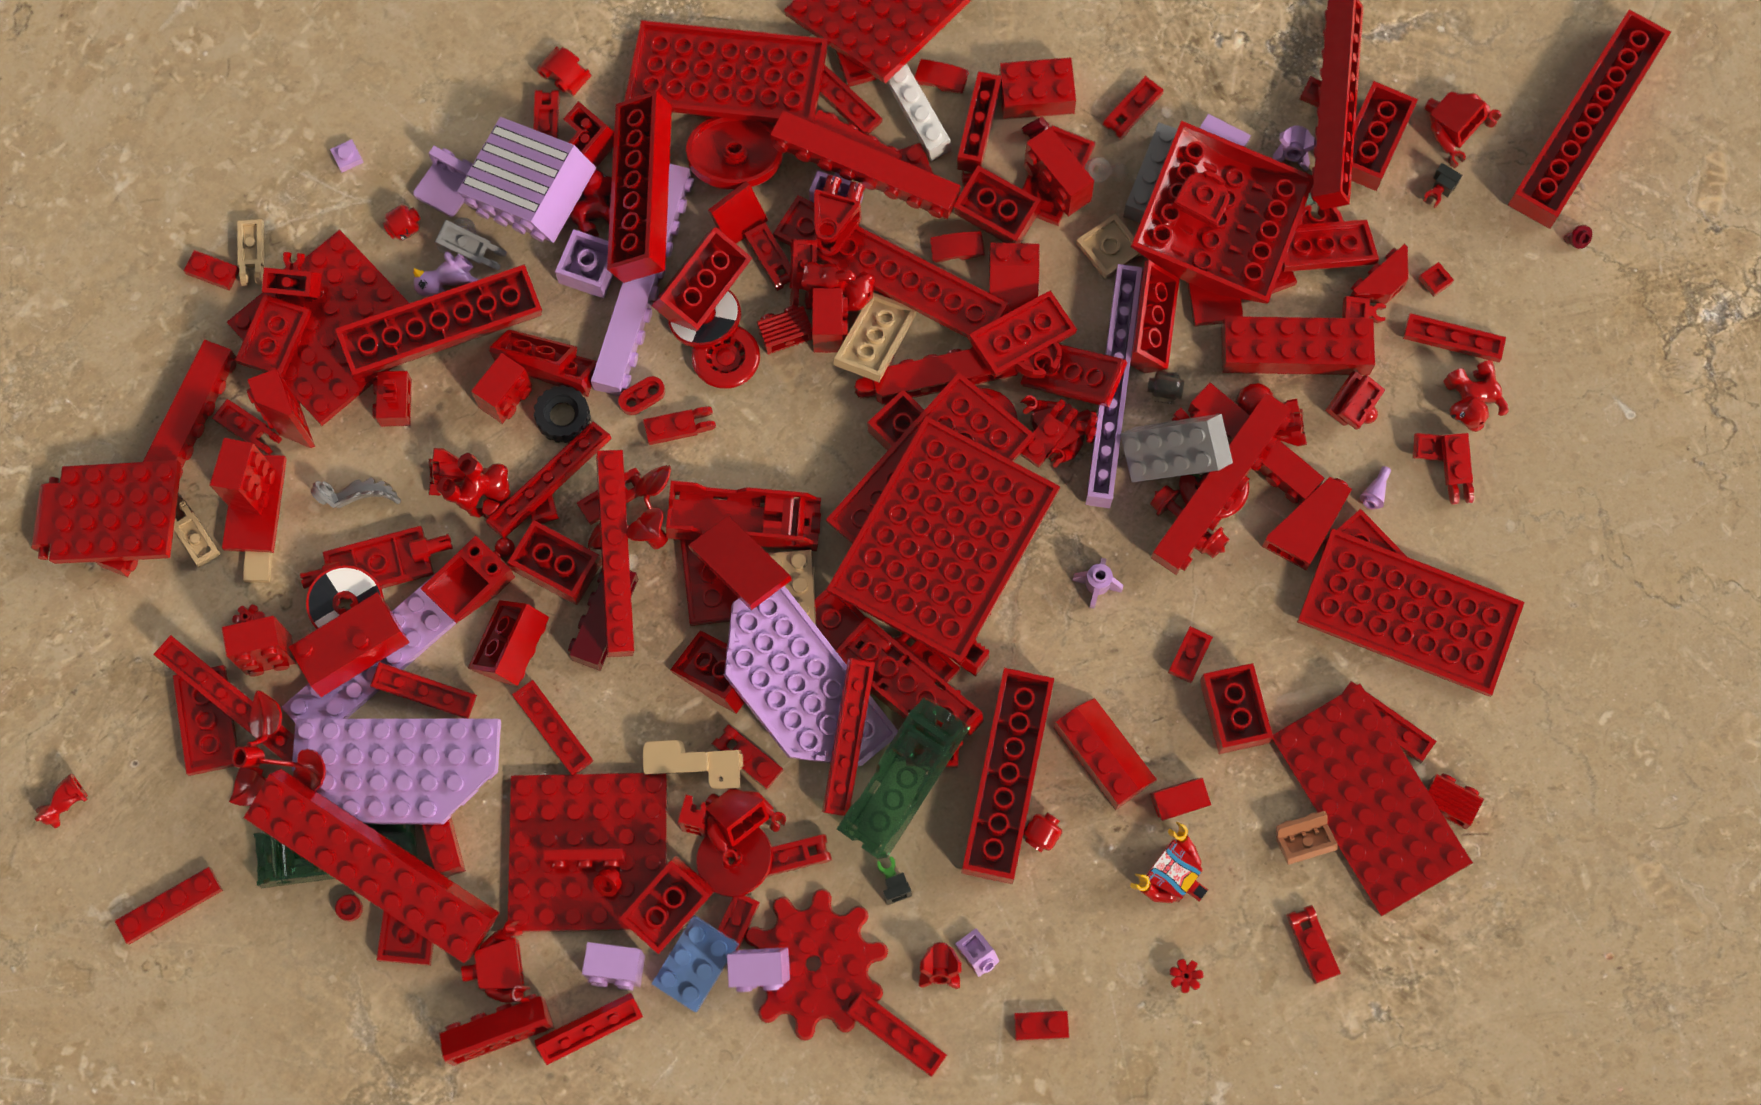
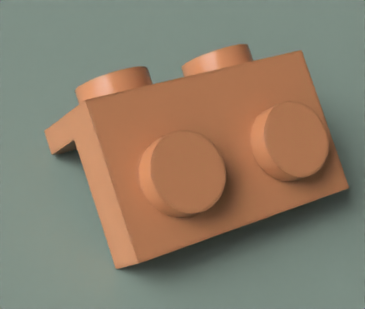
[1276,811,1337,865]

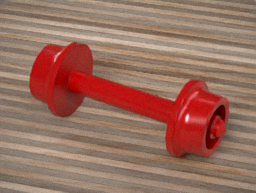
[1150,485,1230,559]

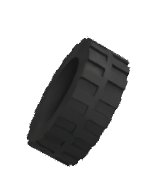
[534,385,591,443]

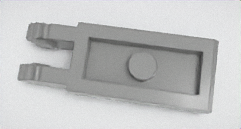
[435,220,507,271]

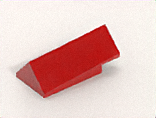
[489,329,597,397]

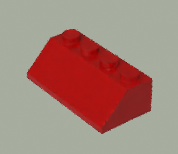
[651,227,752,332]
[1130,260,1180,374]
[246,368,315,448]
[1054,698,1157,810]
[439,994,555,1066]

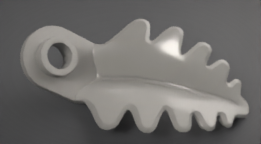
[311,478,401,508]

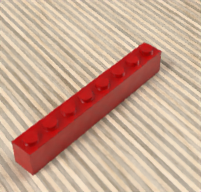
[770,111,960,220]
[1151,393,1292,575]
[596,450,634,657]

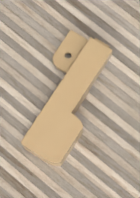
[643,740,744,789]

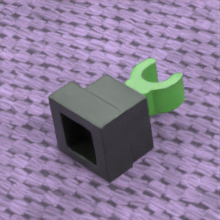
[877,856,912,905]

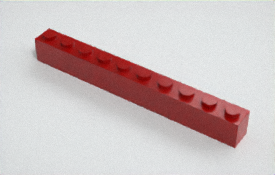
[1310,0,1364,210]
[96,339,237,578]

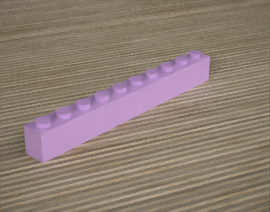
[591,164,694,396]
[1085,264,1143,508]

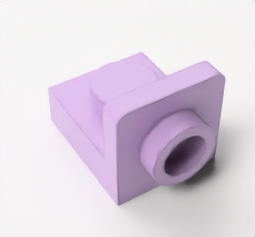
[955,928,999,977]

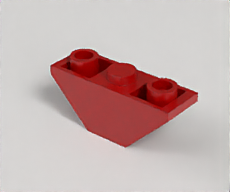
[1350,244,1409,304]

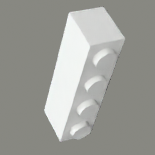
[887,64,953,161]

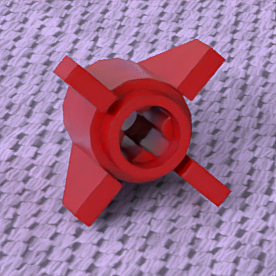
[1275,399,1307,446]
[428,448,465,496]
[919,942,962,989]

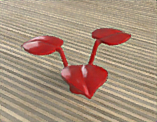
[588,465,671,550]
[229,690,326,806]

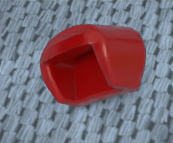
[482,499,501,519]

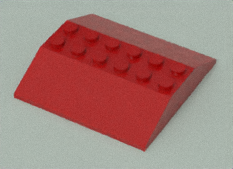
[1131,120,1314,304]

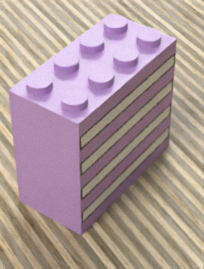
[457,117,596,243]

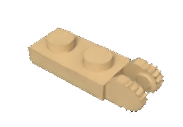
[237,219,264,286]
[174,499,221,568]

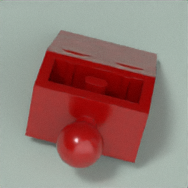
[420,535,515,624]

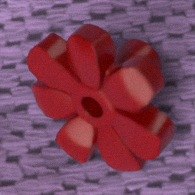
[1075,411,1098,443]
[232,604,265,624]
[1169,959,1204,994]

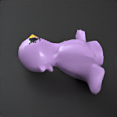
[413,251,479,296]

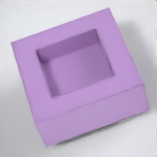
[330,139,364,173]

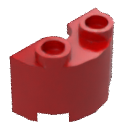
[536,46,592,96]

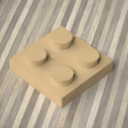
[1076,213,1141,280]

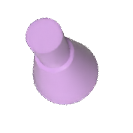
[1360,466,1391,510]

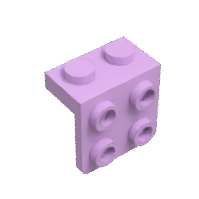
[413,146,473,217]

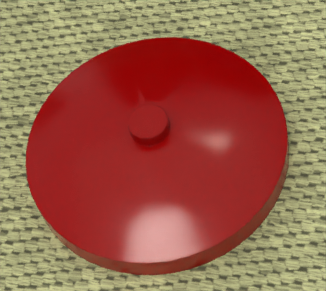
[686,117,783,190]

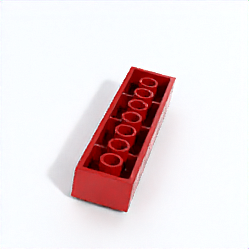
[607,91,672,283]
[335,264,542,381]
[961,668,1055,885]

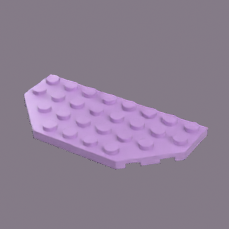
[724,586,900,767]
[292,719,501,824]

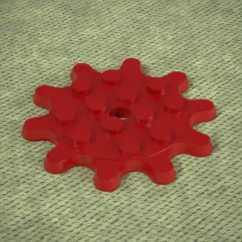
[745,889,888,1041]

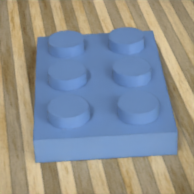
[652,916,739,1013]

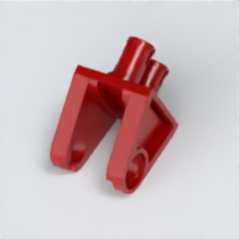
[814,175,865,256]

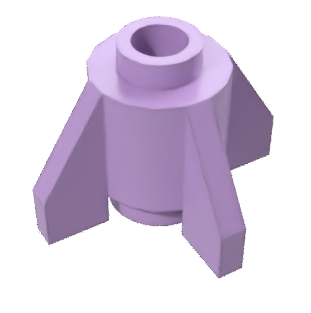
[1273,125,1317,171]
[1072,558,1124,608]

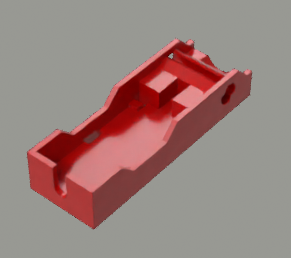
[666,480,821,551]
[835,617,984,759]

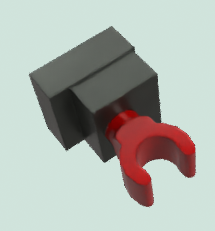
[1423,163,1463,208]

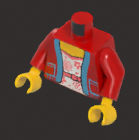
[1130,822,1208,903]

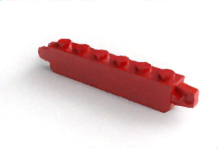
[854,346,1019,405]

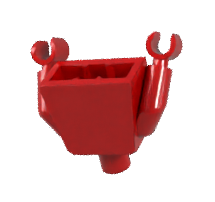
[1425,92,1501,168]
[1020,395,1091,468]
[705,788,786,869]
[461,920,530,1003]

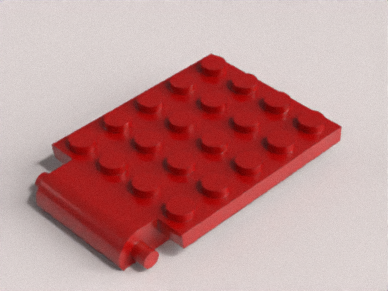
[31,460,182,564]

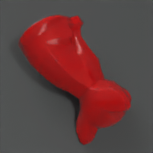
[35,774,88,829]

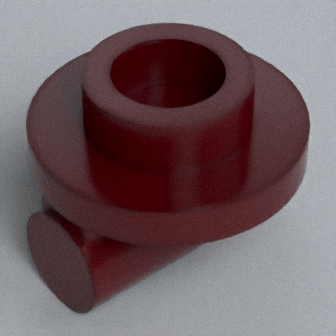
[1022,117,1049,139]
[1564,224,1593,249]

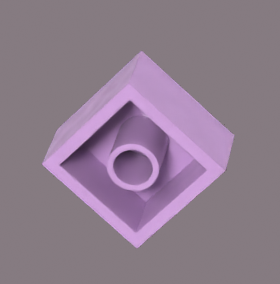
[555,229,614,299]
[582,942,645,991]
[727,948,790,992]

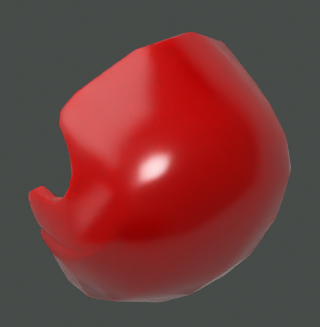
[1236,383,1274,415]

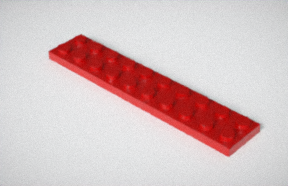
[773,195,1009,338]

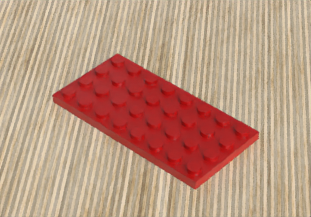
[624,20,828,123]
[826,372,1035,544]
[1297,528,1525,697]
[1272,683,1473,917]

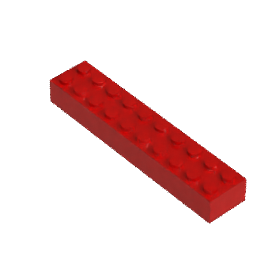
[1508,9,1671,229]
[243,769,500,963]

